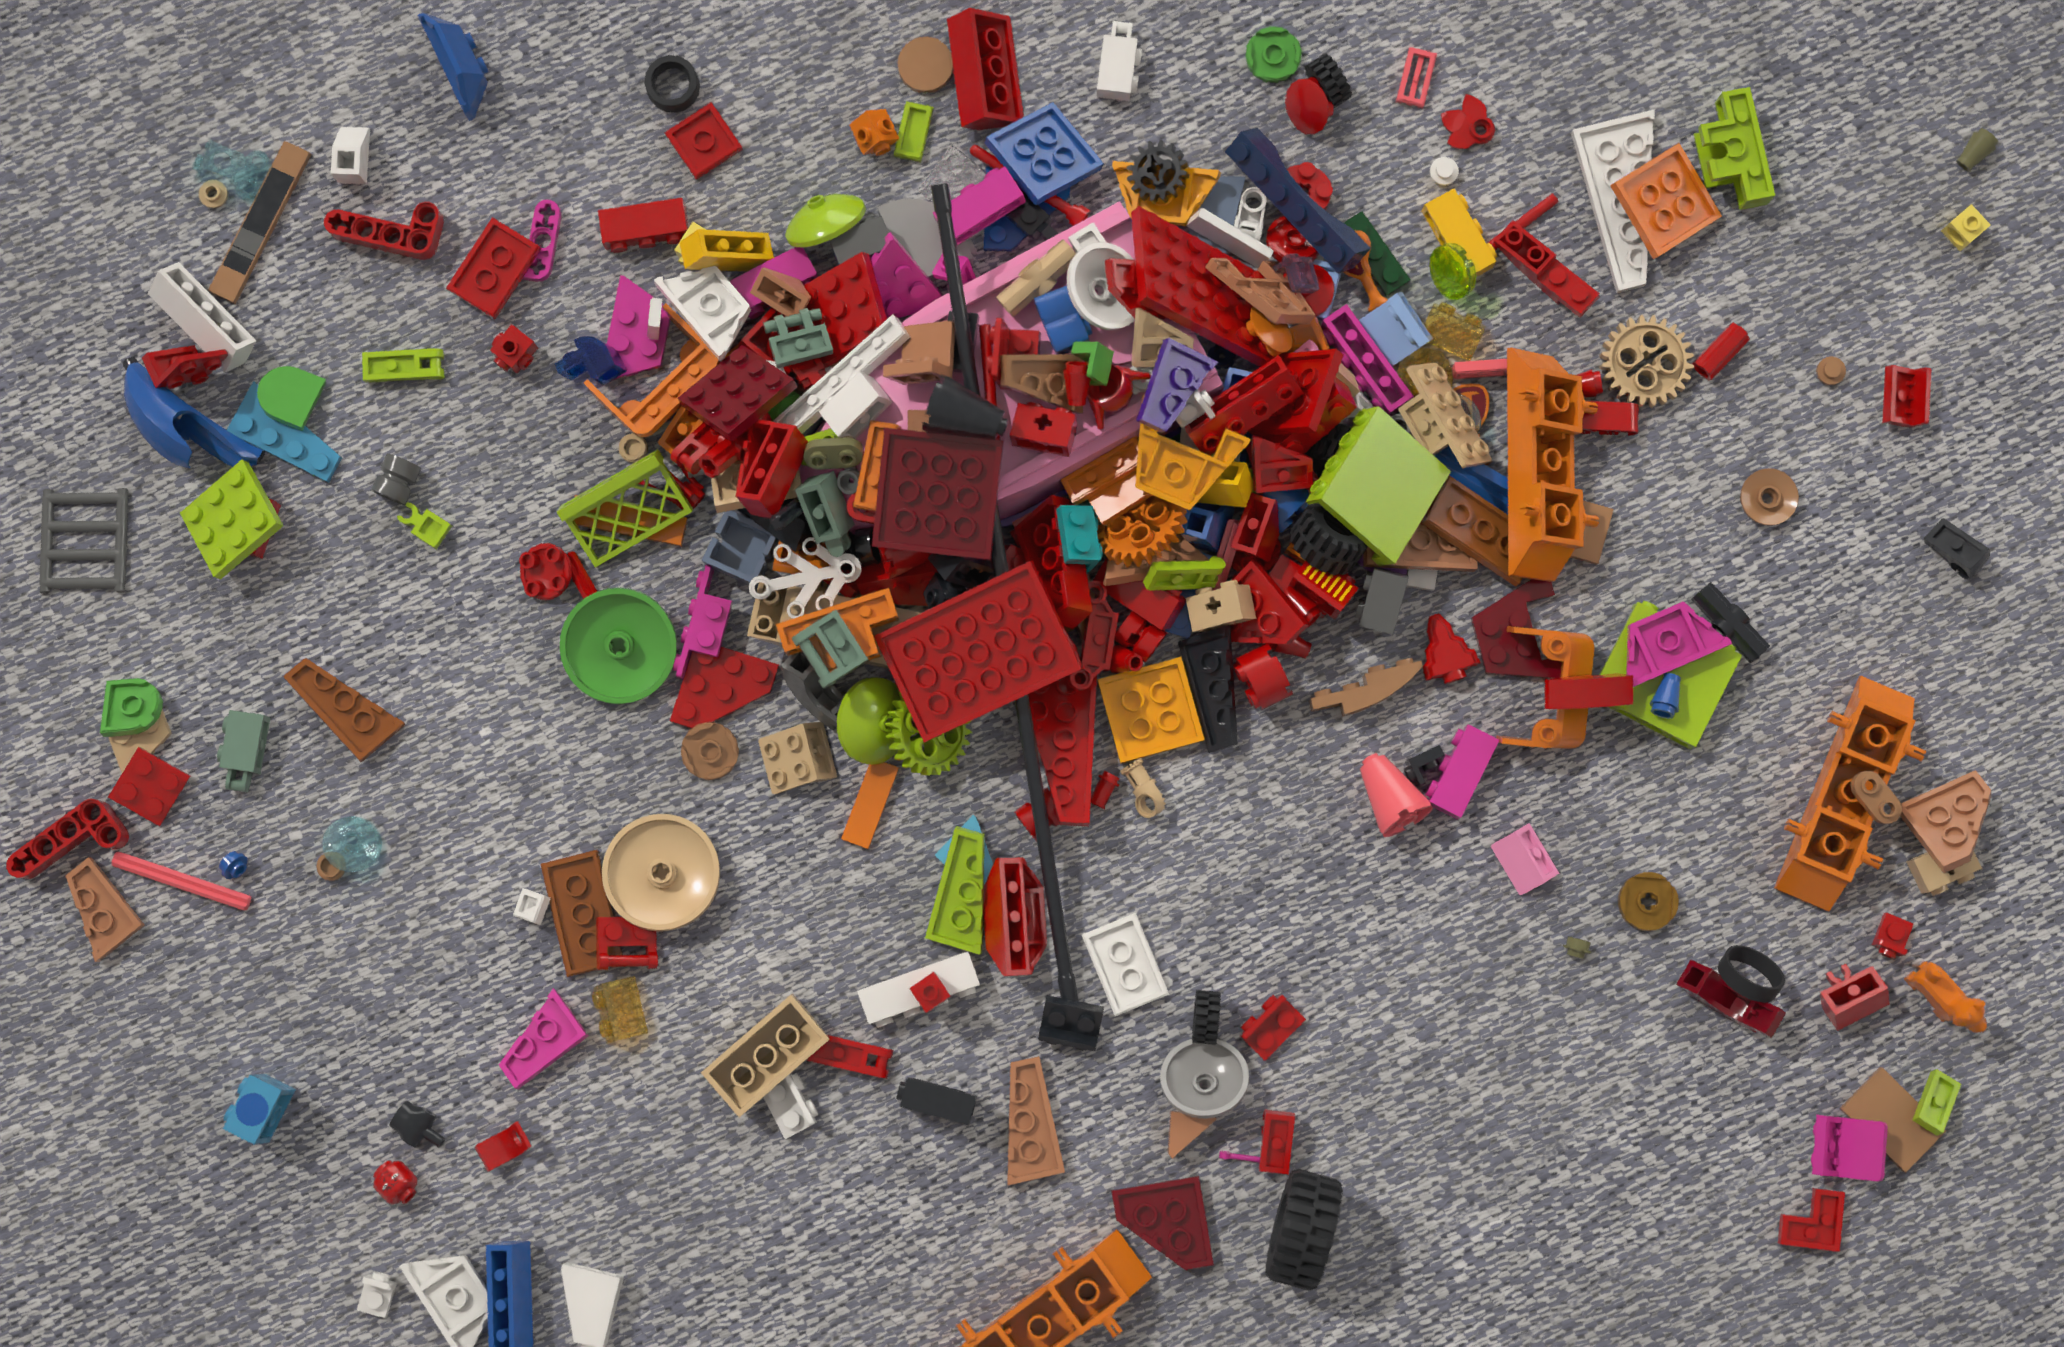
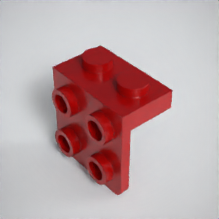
[142,345,228,389]

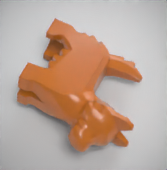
[1904,961,1987,1033]

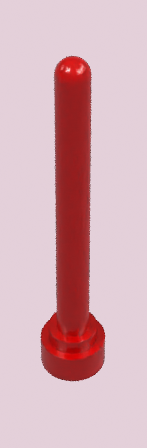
[970,145,1091,226]

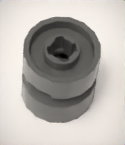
[371,453,422,505]

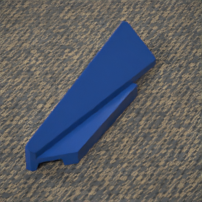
[1434,446,1508,515]

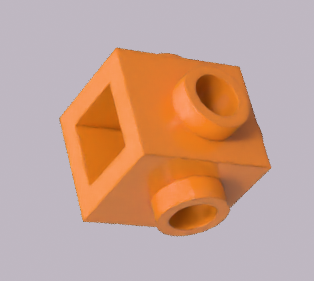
[849,109,899,156]

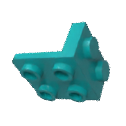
[1056,505,1102,574]

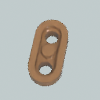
[1851,771,1902,824]

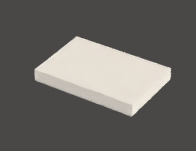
[1082,913,1169,1016]

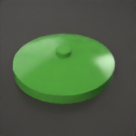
[560,587,677,704]

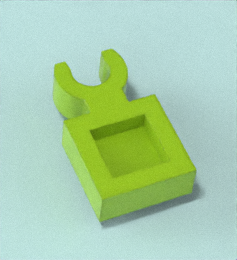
[397,502,452,550]

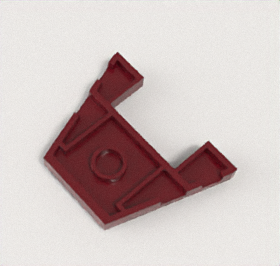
[1471,579,1562,679]

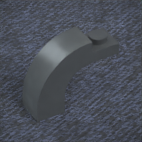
[781,651,845,730]

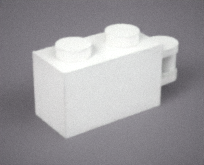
[1096,21,1142,101]

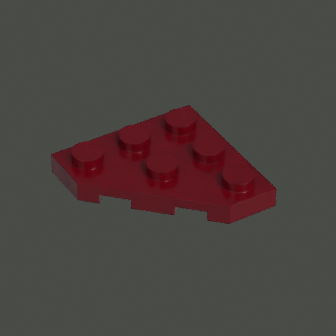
[1111,1176,1214,1270]

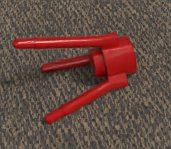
[638,465,706,510]

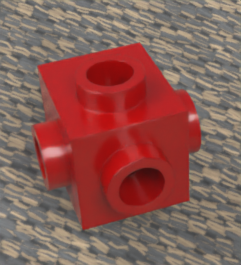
[490,324,538,374]

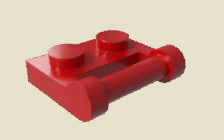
[596,917,658,970]

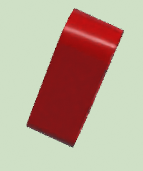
[1580,401,1639,436]

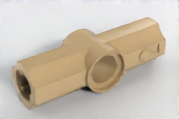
[996,239,1076,317]

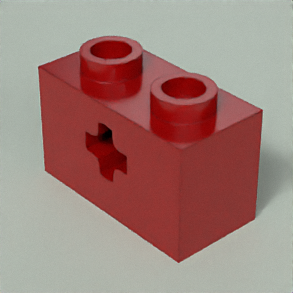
[1009,402,1078,457]

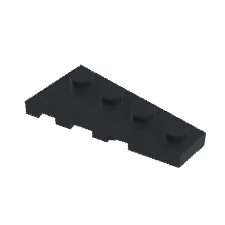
[1178,625,1238,753]

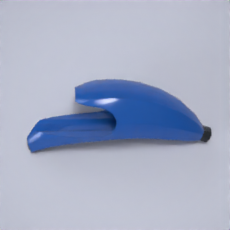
[123,357,265,469]

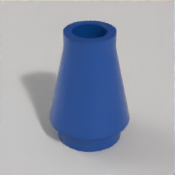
[1650,673,1681,719]

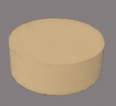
[619,434,648,463]

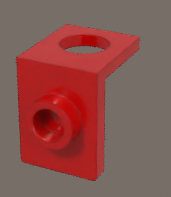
[475,1121,532,1172]

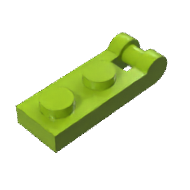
[362,348,444,383]
[1143,556,1226,590]

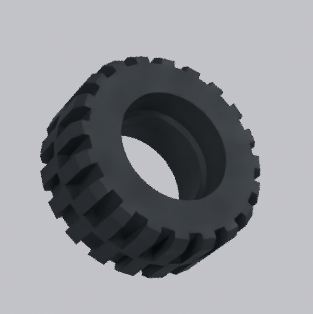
[1265,1169,1343,1291]

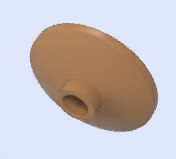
[1740,468,1799,526]

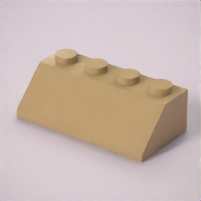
[701,994,829,1118]

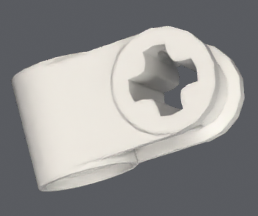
[1234,187,1267,242]

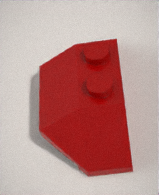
[983,857,1047,976]

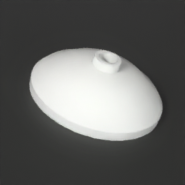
[1067,242,1136,330]

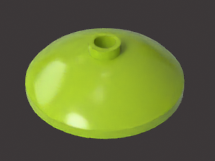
[785,194,866,247]
[837,677,901,765]

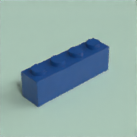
[486,1241,533,1347]

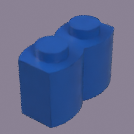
[1034,285,1093,354]

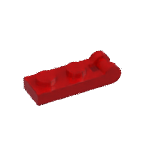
[670,422,720,475]
[806,1035,894,1079]

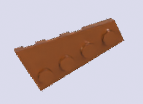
[283,658,405,763]

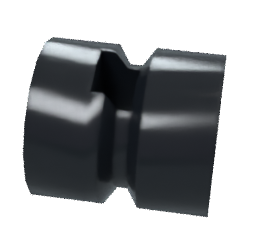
[841,527,881,571]

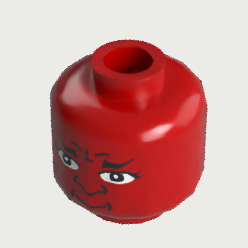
[373,1160,418,1205]

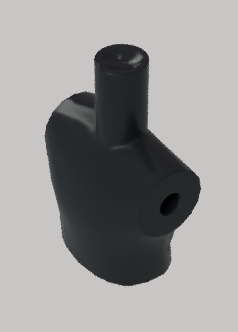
[389,1101,446,1148]

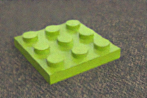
[180,459,284,580]

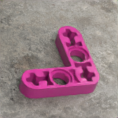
[522,200,561,282]

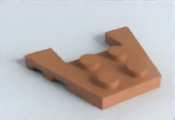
[1205,258,1315,325]

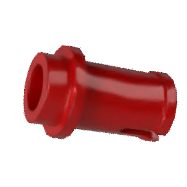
[1091,770,1120,809]

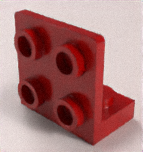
[987,318,1041,390]

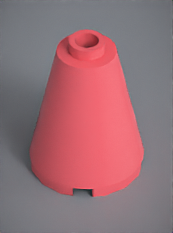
[1360,753,1433,837]

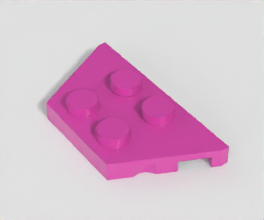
[871,232,944,319]
[600,275,671,383]
[1626,602,1732,687]

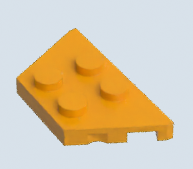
[1112,161,1221,226]

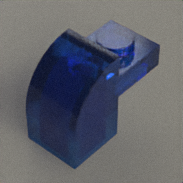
[554,336,627,385]

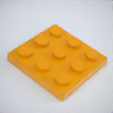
[1097,657,1204,764]

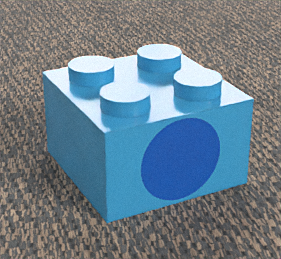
[223,1074,296,1145]

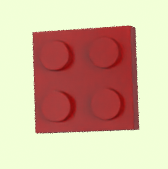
[108,746,191,826]

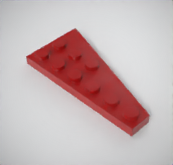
[1028,675,1097,827]

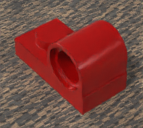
[1259,1109,1295,1175]

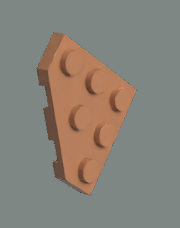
[1900,770,1991,873]

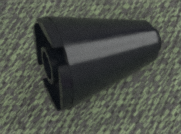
[922,374,1009,440]

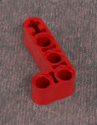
[324,202,444,260]
[6,799,129,879]

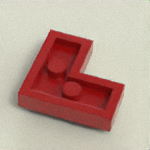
[1778,1188,1845,1252]

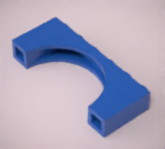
[1180,367,1253,553]

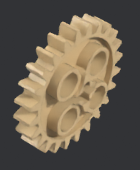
[1599,315,1694,408]

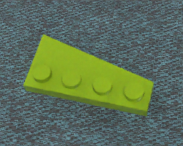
[925,826,985,955]

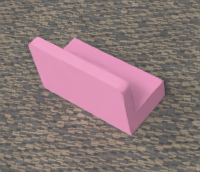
[1491,823,1559,895]

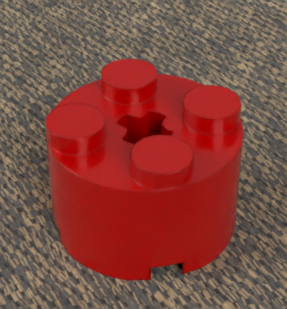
[1233,643,1293,710]

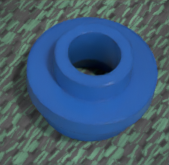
[219,851,248,879]

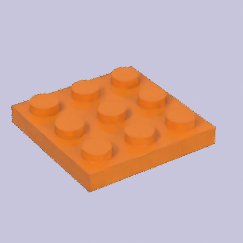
[1610,143,1722,259]

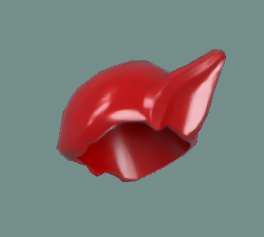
[1087,364,1151,431]

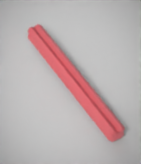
[111,851,251,910]

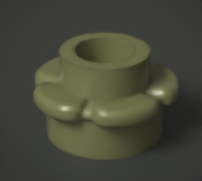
[1563,936,1592,959]

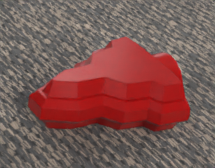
[1422,613,1481,684]

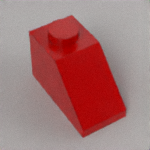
[1231,493,1279,562]

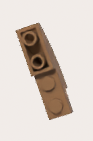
[1309,658,1423,717]

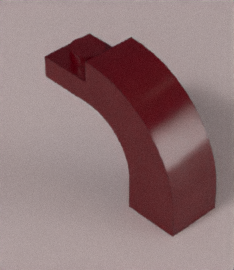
[1676,960,1786,1038]

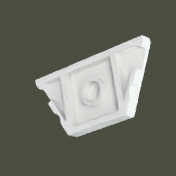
[654,266,751,362]
[399,1255,488,1347]

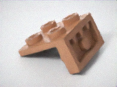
[883,321,955,385]

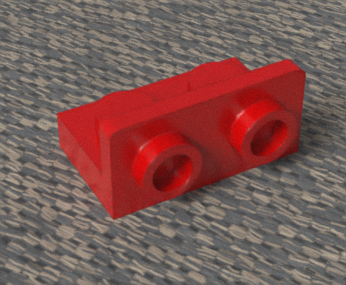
[1240,994,1306,1061]

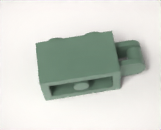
[795,471,855,557]
[217,710,271,793]

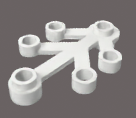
[749,537,861,618]

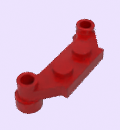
[1067,581,1119,691]

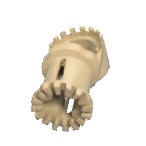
[1120,758,1166,818]

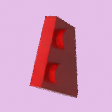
[1252,435,1313,493]

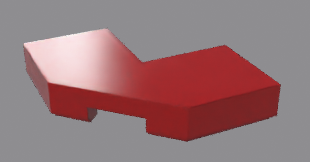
[1105,258,1166,320]

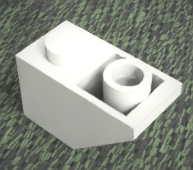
[331,127,370,184]

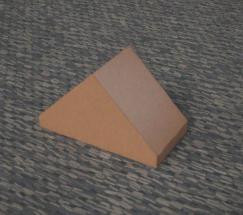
[750,267,811,316]
[1167,1111,1217,1158]

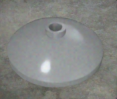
[1160,1039,1249,1119]

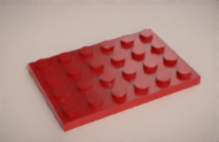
[1131,206,1274,367]
[874,560,1083,742]

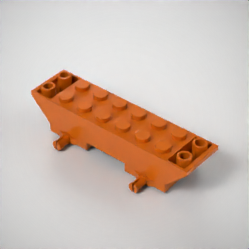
[1507,347,1599,582]
[1774,675,1926,912]
[955,1229,1152,1347]

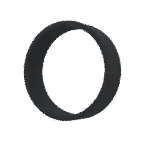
[1718,945,1785,1003]

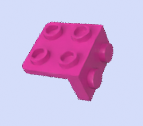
[1811,1115,1888,1182]

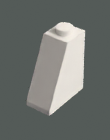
[561,1262,624,1347]

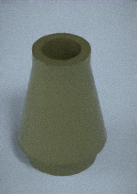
[1956,128,1999,172]

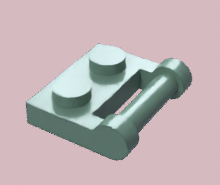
[792,610,869,689]

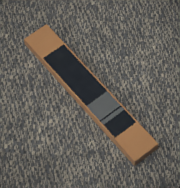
[208,141,312,304]

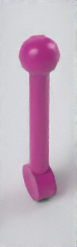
[1219,1151,1260,1163]

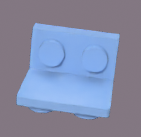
[1359,291,1433,366]

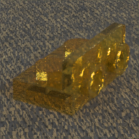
[1424,302,1486,361]
[592,976,648,1044]

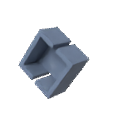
[702,511,779,589]

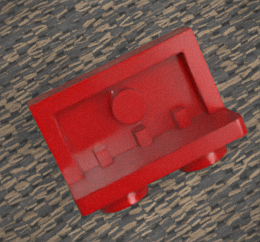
[1882,365,1932,428]

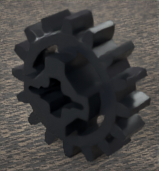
[1126,140,1189,204]

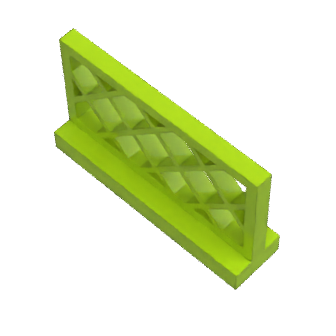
[557,449,693,568]

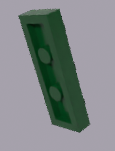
[1344,211,1411,297]

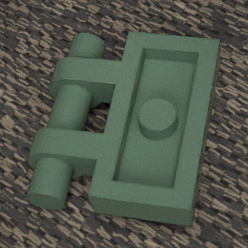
[763,308,833,368]

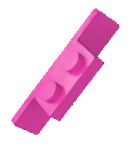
[673,565,733,680]

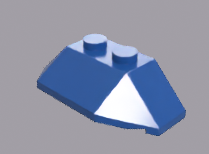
[417,13,489,121]

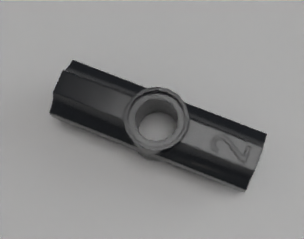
[1691,582,1770,663]

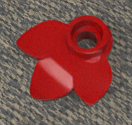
[1441,94,1495,149]

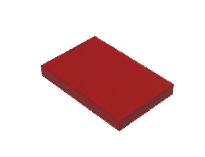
[446,217,541,319]

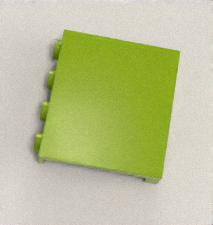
[1306,406,1451,566]
[1599,601,1742,750]

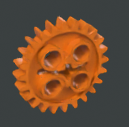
[1097,495,1188,567]

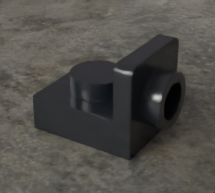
[1404,745,1445,788]

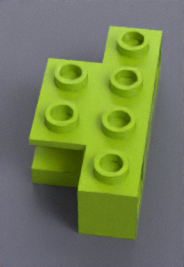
[1693,87,1775,210]

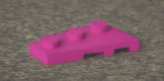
[499,988,589,1090]

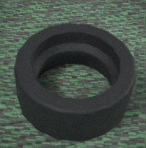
[644,55,700,113]

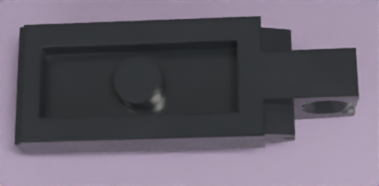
[1005,189,1058,241]

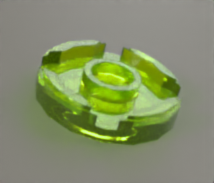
[1429,243,1476,300]

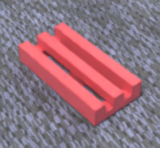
[1396,47,1437,109]
[1451,358,1507,379]

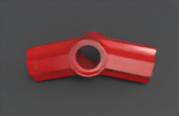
[699,413,772,478]

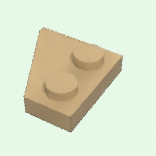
[1131,308,1194,367]
[108,709,172,773]

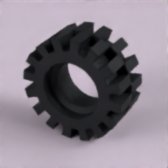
[1305,53,1352,108]
[1192,990,1221,1045]

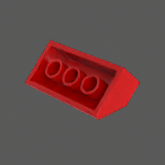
[947,8,1024,130]

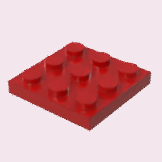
[804,252,887,368]
[1248,349,1344,436]

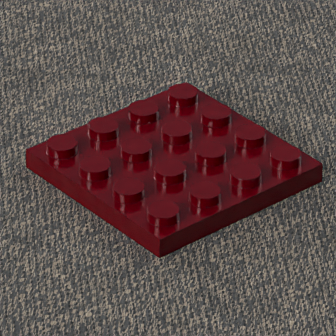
[872,428,1004,560]

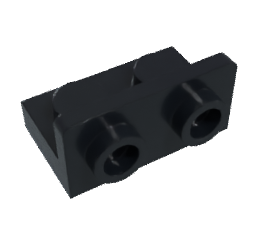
[1038,995,1104,1051]

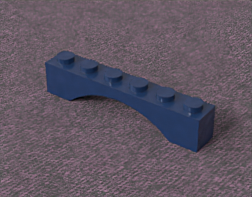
[1225,127,1371,273]

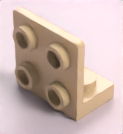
[758,722,837,794]

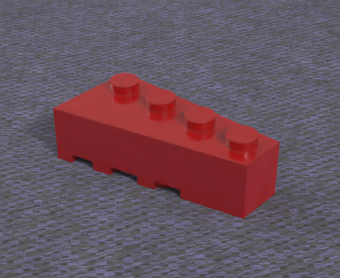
[1014,495,1092,628]

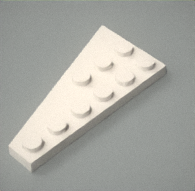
[1571,109,1655,293]

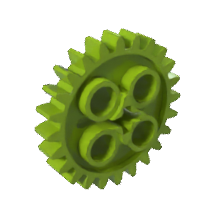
[885,692,972,776]

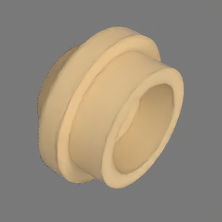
[199,180,228,208]

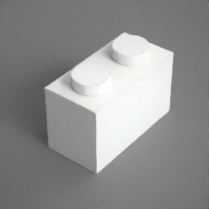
[819,371,892,439]

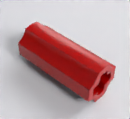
[1692,322,1750,381]

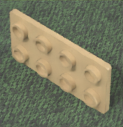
[1398,362,1492,468]

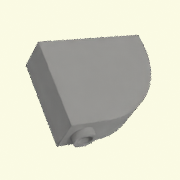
[877,198,977,282]

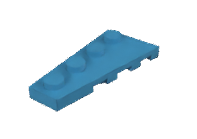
[227,381,342,483]

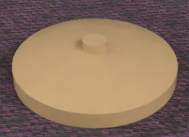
[602,814,720,931]

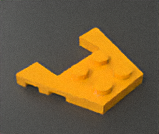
[1135,394,1251,510]

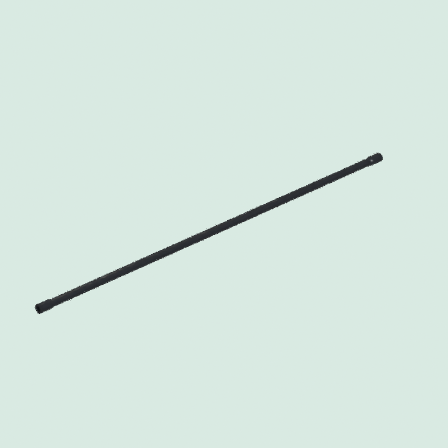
[931,183,1079,1001]

